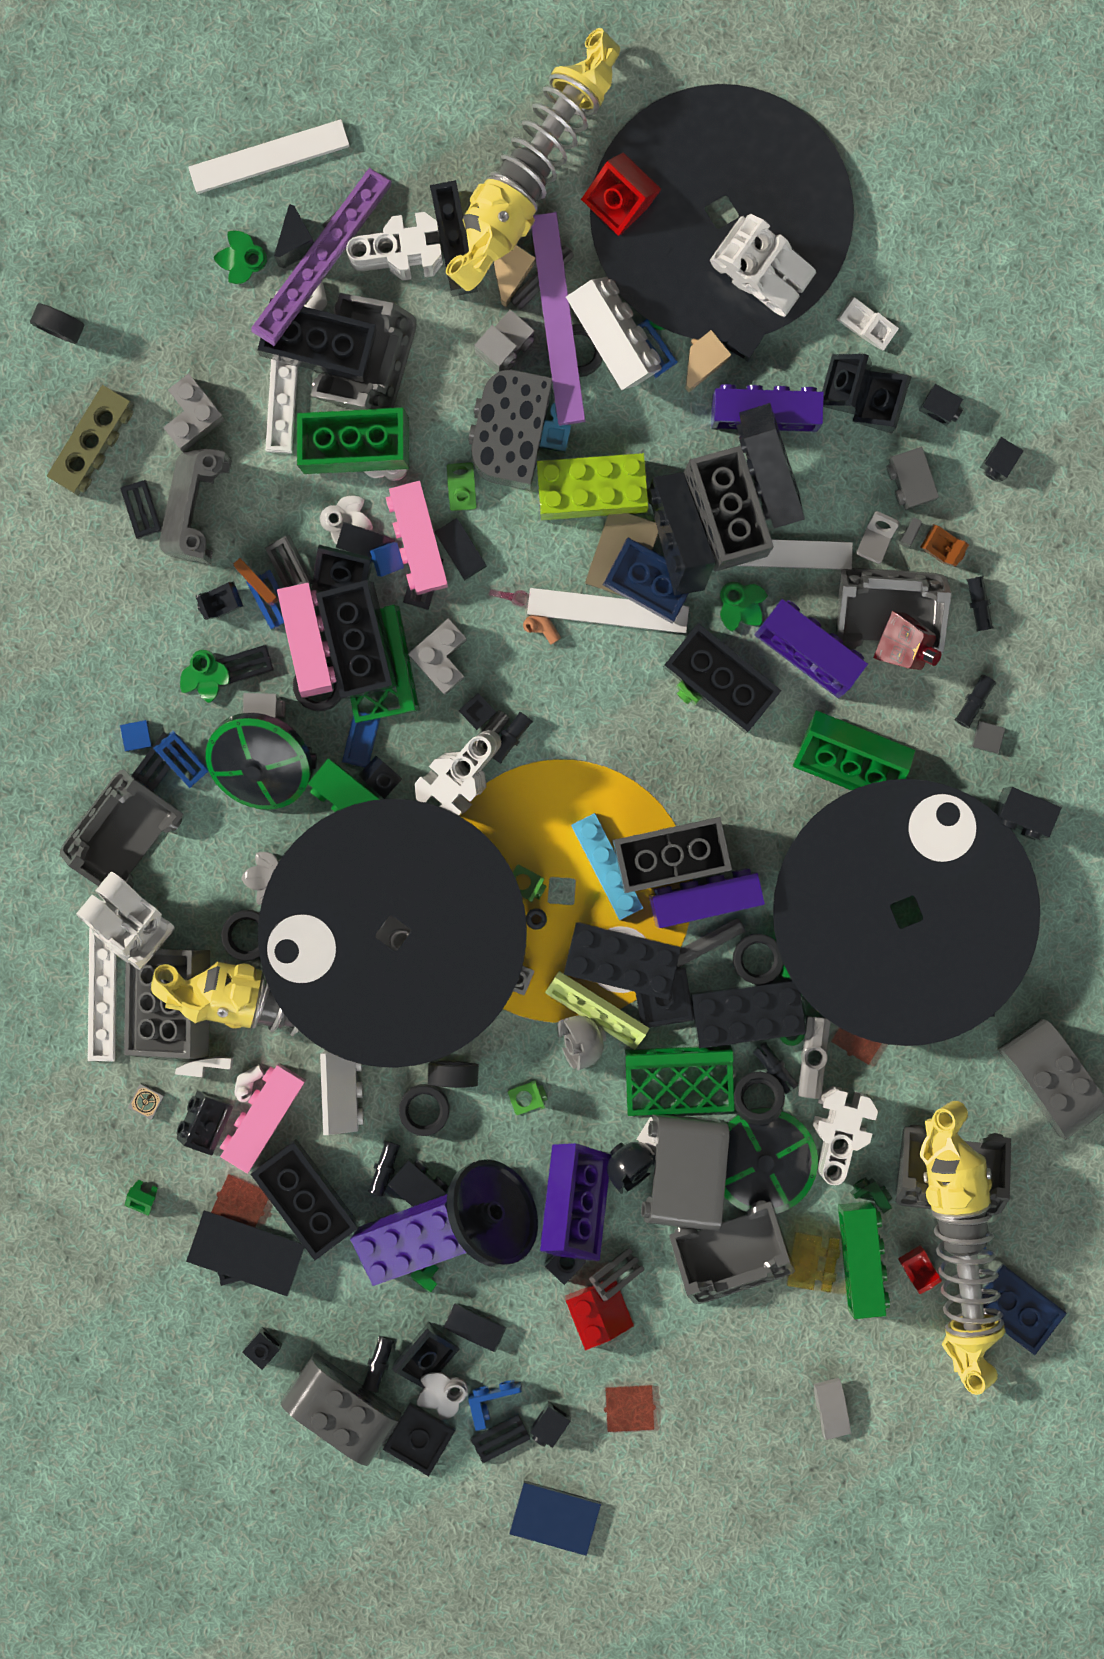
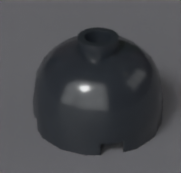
[607,1142,656,1194]

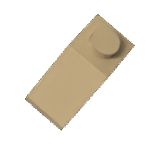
[494,245,535,307]
[685,330,731,393]

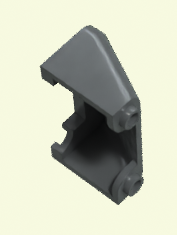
[311,293,416,410]
[160,449,232,565]
[836,568,951,653]
[60,769,184,888]
[641,1114,729,1231]
[896,1125,1011,1215]
[669,1201,795,1304]

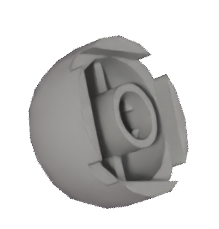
[558,1015,606,1070]

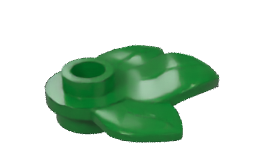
[213,230,267,284]
[720,581,768,632]
[180,650,230,703]

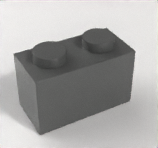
[886,447,939,510]

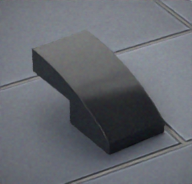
[434,518,487,581]
[336,522,395,558]
[443,1303,507,1352]

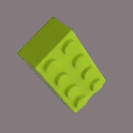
[537,453,648,521]

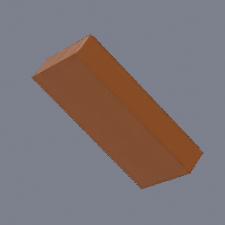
[233,558,279,606]

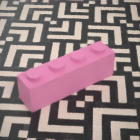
[386,481,448,595]
[277,583,336,698]
[220,1064,306,1174]

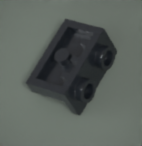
[176,1090,233,1156]

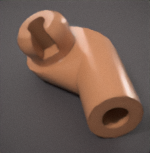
[523,615,561,645]

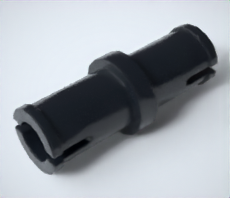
[966,576,994,632]
[954,675,996,728]
[492,712,533,764]
[526,908,547,930]
[753,1042,799,1094]
[368,1140,401,1197]
[362,1336,395,1393]

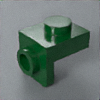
[850,1177,892,1214]

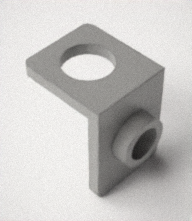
[856,511,900,564]

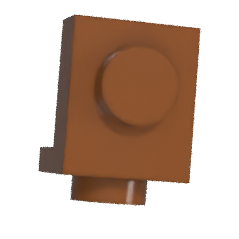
[920,524,969,567]

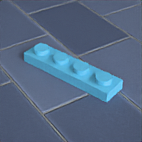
[571,813,643,920]

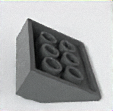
[124,949,210,1059]

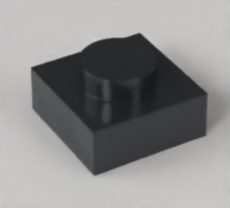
[459,693,496,730]

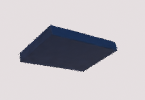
[602,537,689,623]
[982,1264,1067,1355]
[509,1481,601,1556]

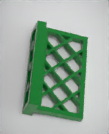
[350,605,420,723]
[625,1045,734,1116]

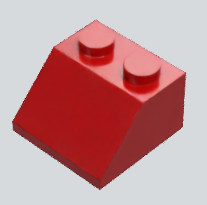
[581,153,661,236]
[565,1279,634,1351]

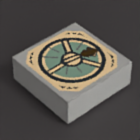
[128,1083,165,1120]

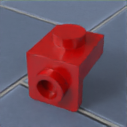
[898,1245,942,1294]

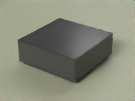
[899,517,922,548]
[972,721,1005,754]

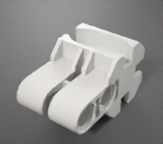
[346,212,443,281]
[710,214,816,317]
[415,730,501,816]
[76,872,175,971]
[812,1086,878,1185]

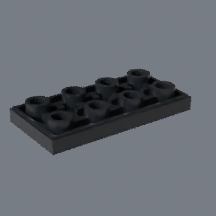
[186,1210,305,1297]

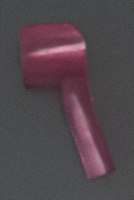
[489,589,527,607]

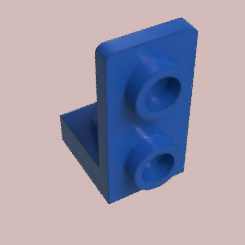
[468,1380,522,1431]

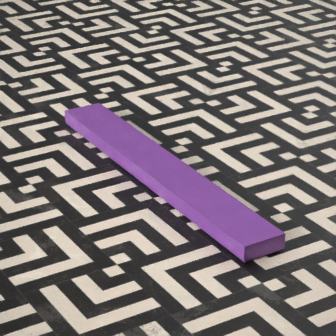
[251,168,392,346]
[532,212,586,426]

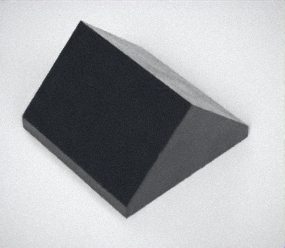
[274,204,314,268]
[822,354,872,415]
[852,371,911,434]
[312,545,373,591]
[392,1322,460,1389]

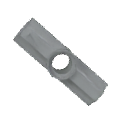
[798,1016,830,1099]

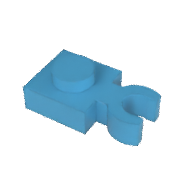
[539,403,571,453]

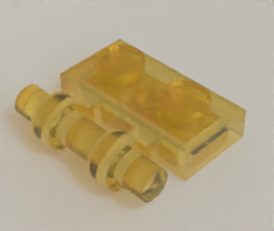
[786,1232,841,1292]

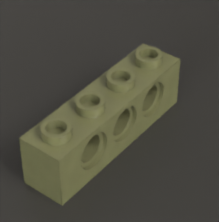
[47,385,134,496]

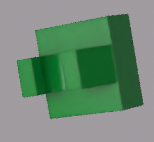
[124,1180,158,1216]
[408,1264,439,1292]

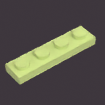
[545,971,650,1050]

